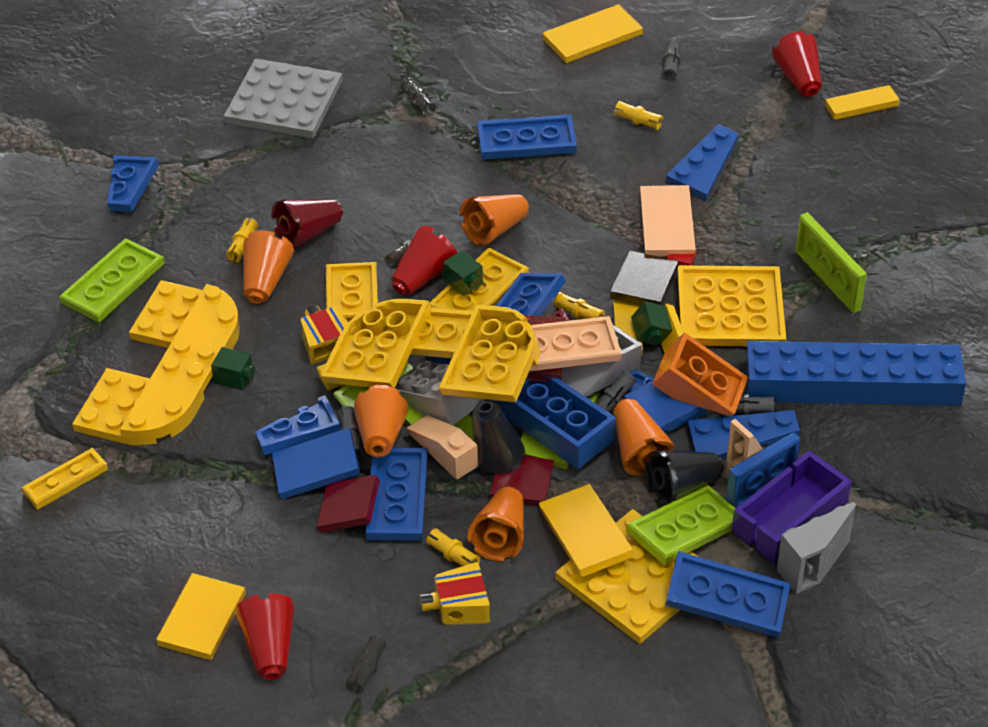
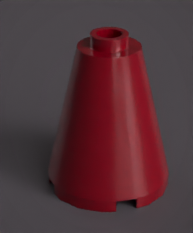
[271,199,343,248]

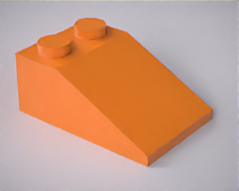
[652,332,748,417]

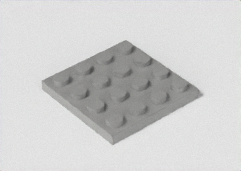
[224,59,343,138]

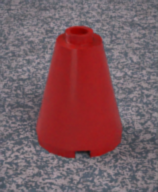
[772,31,822,97]
[391,225,457,295]
[236,593,295,680]

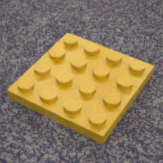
[677,266,786,346]
[555,509,698,644]

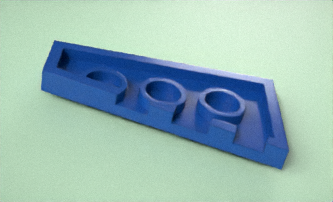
[666,124,739,201]
[687,410,800,460]

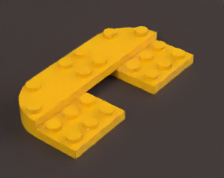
[72,280,240,445]
[320,299,540,402]

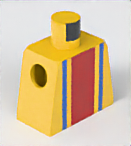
[300,305,349,365]
[420,562,490,625]

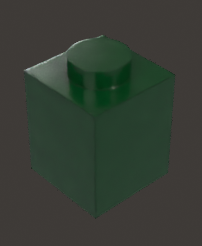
[443,250,483,296]
[631,301,673,346]
[211,347,255,390]

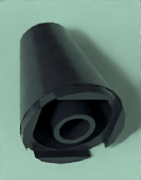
[472,401,526,476]
[644,450,724,506]

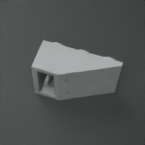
[546,324,642,397]
[395,361,486,425]
[777,502,856,594]

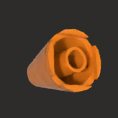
[459,194,529,246]
[243,231,294,304]
[354,385,408,457]
[613,399,675,476]
[467,487,524,562]

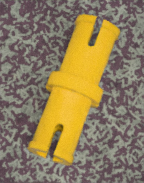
[614,101,663,130]
[226,218,258,263]
[553,292,605,319]
[426,528,480,566]

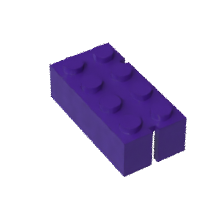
[732,451,852,563]

